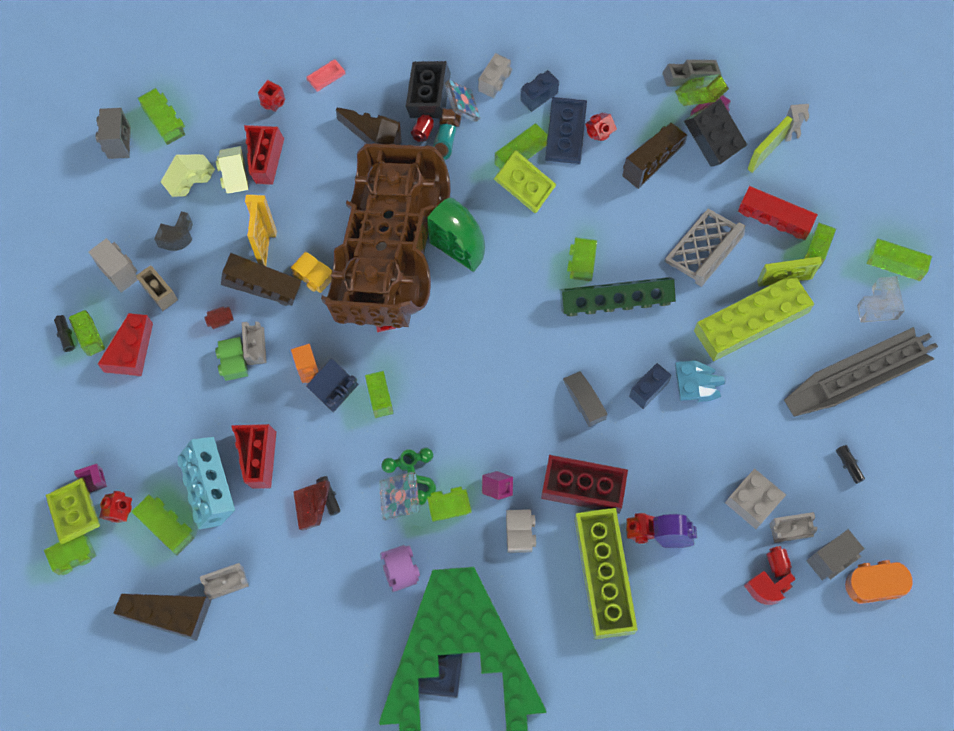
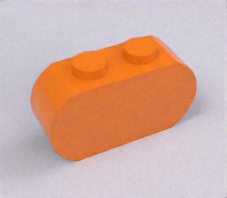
[845,560,913,604]

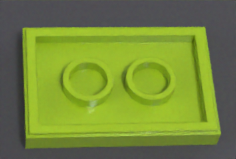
[747,116,793,173]
[494,150,557,213]
[757,257,822,287]
[45,478,100,544]

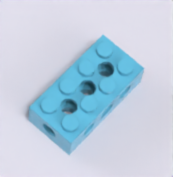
[178,437,235,529]

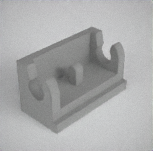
[785,104,809,141]
[242,322,267,365]
[769,512,817,543]
[200,563,249,600]

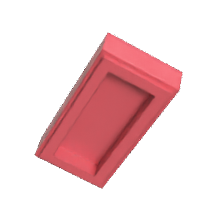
[307,59,345,92]

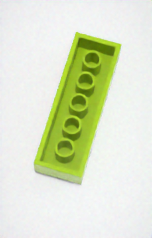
[694,274,814,362]
[574,508,638,640]

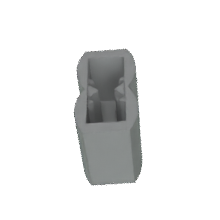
[506,510,536,553]

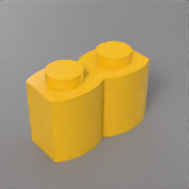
[291,252,333,293]

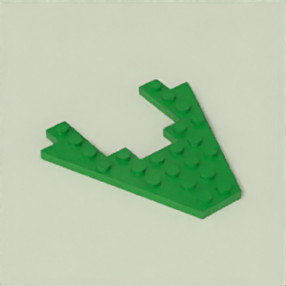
[379,567,547,731]

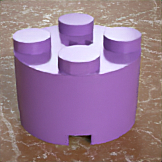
[380,545,420,592]

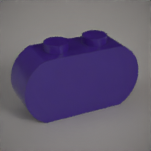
[653,514,697,548]

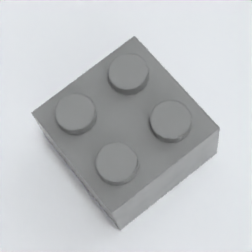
[89,238,137,293]
[725,469,786,529]

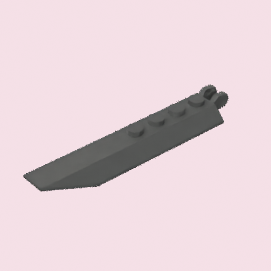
[784,327,938,417]

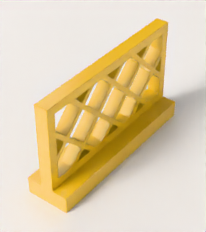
[245,195,277,266]

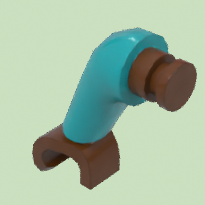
[433,108,462,161]

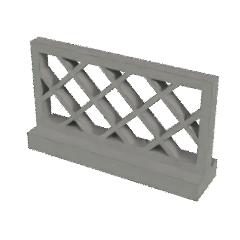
[665,209,745,287]

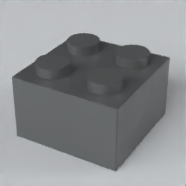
[96,108,131,159]
[807,529,864,580]

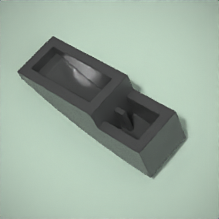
[662,60,721,87]
[563,371,608,427]

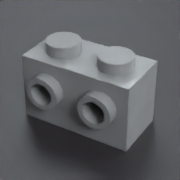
[478,53,512,98]

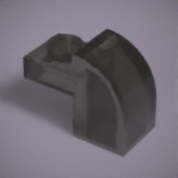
[154,211,193,251]

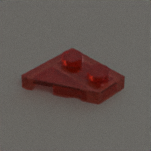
[293,480,330,531]

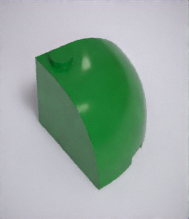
[427,198,485,272]

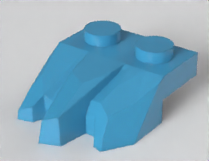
[675,361,725,402]

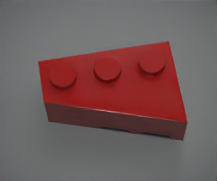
[244,125,284,185]
[98,313,153,376]
[231,424,277,489]

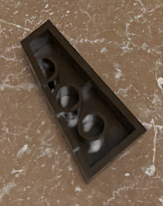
[622,122,687,189]
[221,253,302,306]
[113,594,211,641]

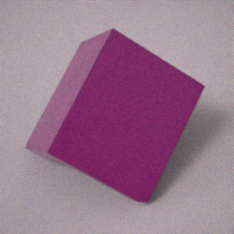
[74,464,107,493]
[482,471,513,500]

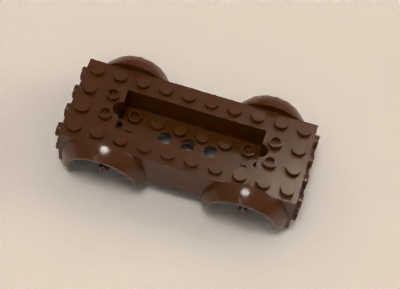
[321,143,451,328]

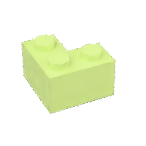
[216,146,249,194]
[161,154,215,197]

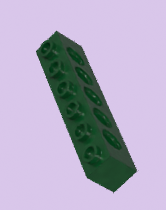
[559,277,676,316]

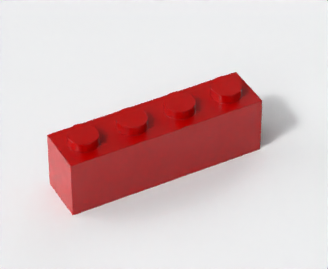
[738,186,818,240]

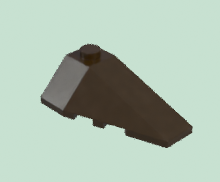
[336,107,402,145]

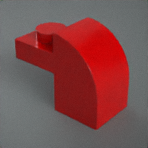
[744,571,796,605]

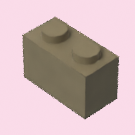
[136,265,178,311]

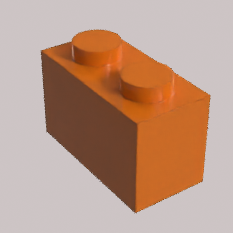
[291,343,319,384]

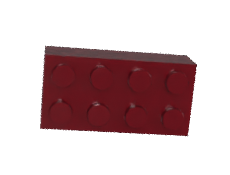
[541,455,628,514]

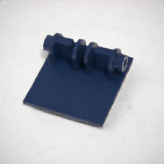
[306,358,359,413]

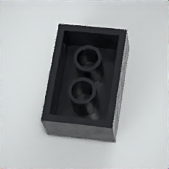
[406,61,451,118]
[684,98,747,167]

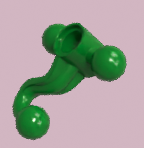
[381,448,436,505]

